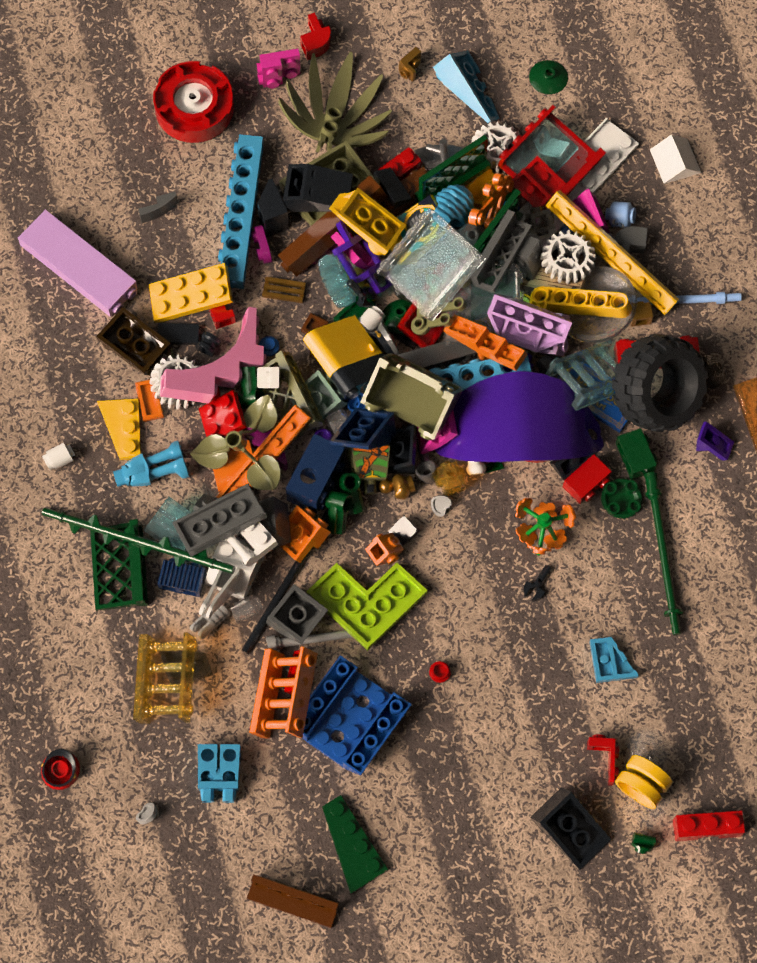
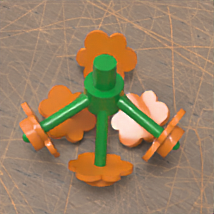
[515,498,576,556]

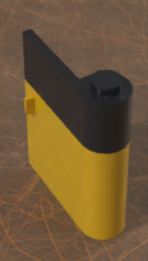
[303,315,384,399]

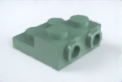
[290,370,348,429]

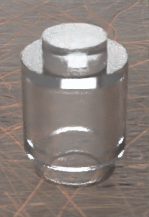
[230,595,263,623]

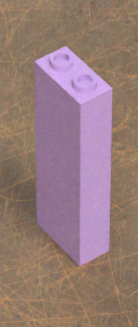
[18,210,138,317]

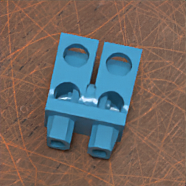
[198,744,241,803]

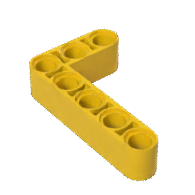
[529,286,632,318]

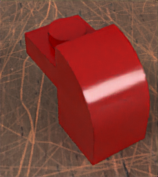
[300,12,331,61]

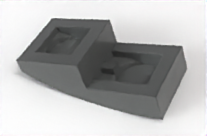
[138,192,178,223]

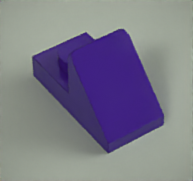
[696,421,734,461]

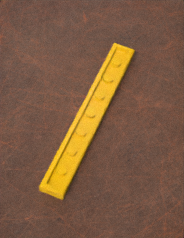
[546,190,679,315]

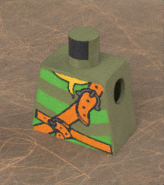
[346,446,390,495]

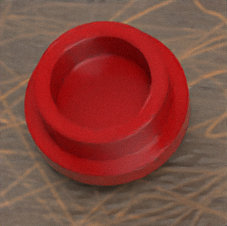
[429,661,451,683]

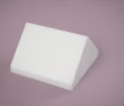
[650,134,701,184]

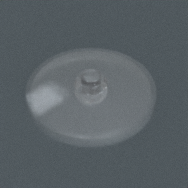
[559,266,637,343]

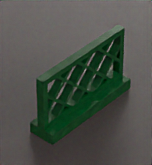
[415,135,491,202]
[462,189,524,272]
[90,519,148,611]

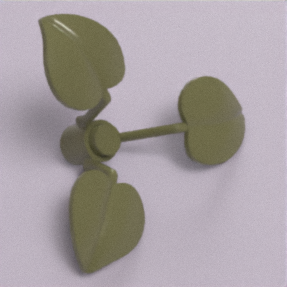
[190,395,281,491]

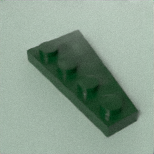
[322,795,388,894]

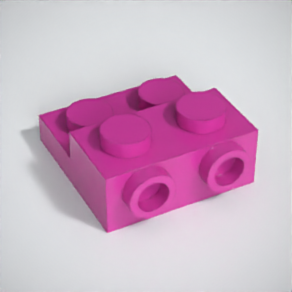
[256,49,301,89]

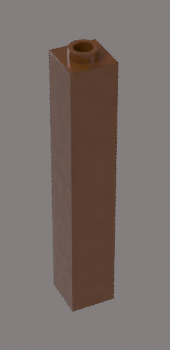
[278,175,388,277]

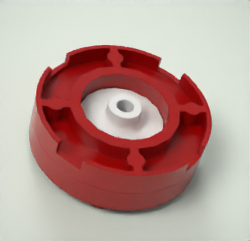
[153,61,234,143]

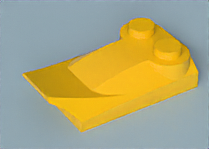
[329,188,406,255]

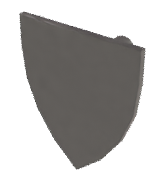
[414,139,463,170]

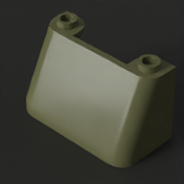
[360,353,463,440]

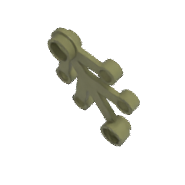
[411,269,471,335]

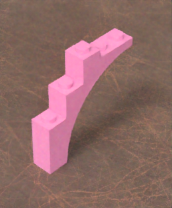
[160,307,266,403]

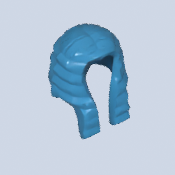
[429,184,474,242]

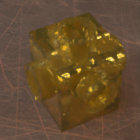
[434,461,466,496]

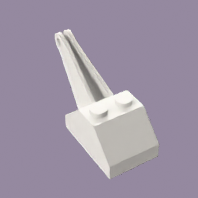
[199,536,265,618]

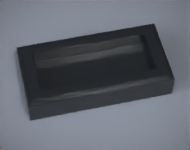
[158,323,200,345]

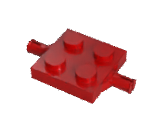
[199,387,247,450]

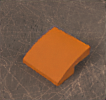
[213,440,253,493]

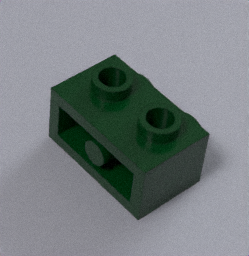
[615,428,658,480]

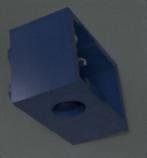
[286,434,347,514]

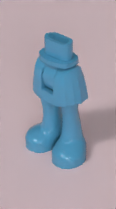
[113,440,190,487]

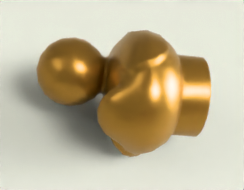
[379,474,415,500]

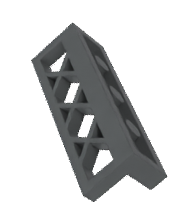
[470,210,533,294]

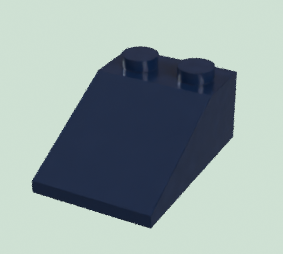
[330,408,397,450]

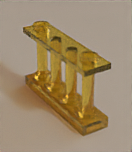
[133,632,198,724]

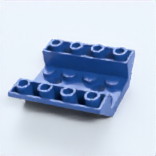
[303,655,411,776]

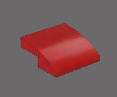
[512,155,566,211]

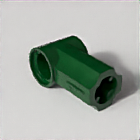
[238,366,265,409]
[335,472,365,515]
[325,490,353,535]

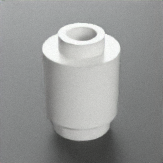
[358,306,385,332]
[42,442,75,470]

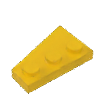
[97,399,141,460]

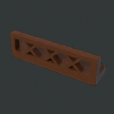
[246,874,339,928]

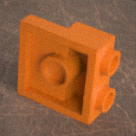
[280,505,331,563]

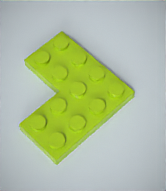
[307,563,428,651]

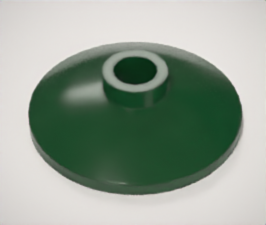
[529,60,568,94]
[383,299,413,335]

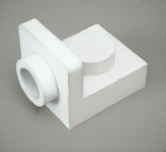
[257,367,279,388]

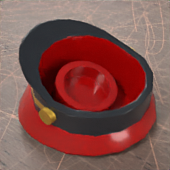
[41,749,80,790]

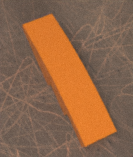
[443,315,528,371]

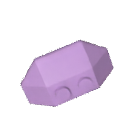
[487,294,572,352]

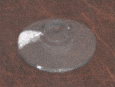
[627,727,670,767]

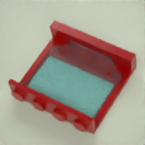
[498,105,606,213]

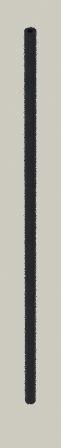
[241,411,388,655]

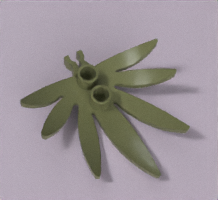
[278,52,392,153]

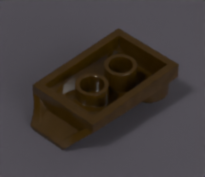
[96,307,172,376]

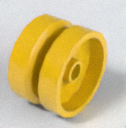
[615,755,673,809]

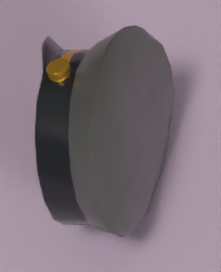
[367,321,400,355]

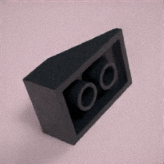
[530,787,611,870]

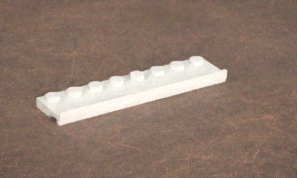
[515,118,639,247]

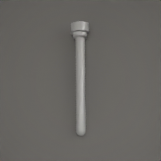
[266,630,353,651]

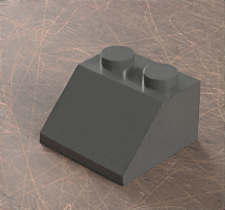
[266,584,328,644]

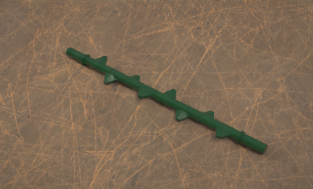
[42,507,235,574]

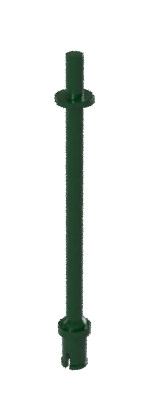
[644,472,683,636]

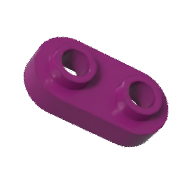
[251,225,272,264]

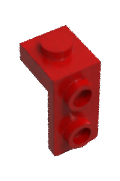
[587,734,619,786]

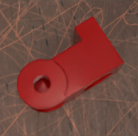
[209,305,236,329]

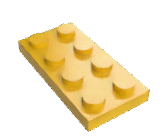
[149,263,233,323]

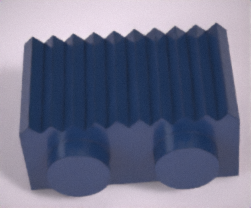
[158,558,206,597]

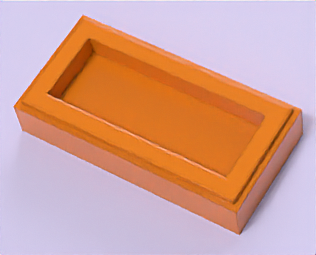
[135,380,164,422]

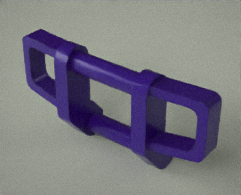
[332,220,395,294]

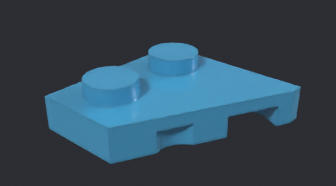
[589,637,638,683]

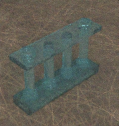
[545,340,616,411]

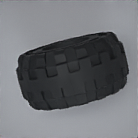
[612,334,708,432]

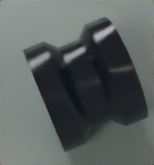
[195,332,221,357]

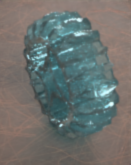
[318,254,356,308]

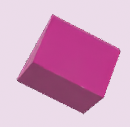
[572,189,610,234]

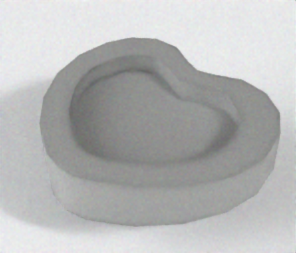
[431,495,453,517]
[136,803,157,824]

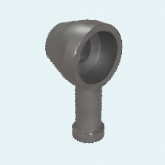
[415,450,437,484]

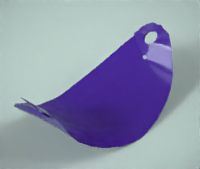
[435,371,604,462]

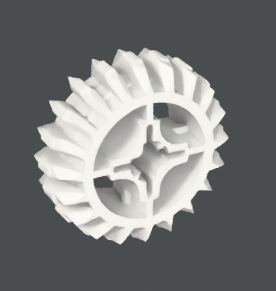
[472,121,524,173]
[540,230,596,285]
[150,354,201,410]

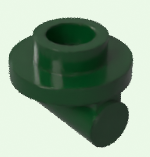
[631,832,656,854]

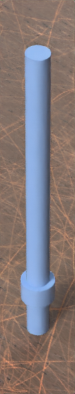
[619,292,741,306]

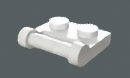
[224,522,278,566]

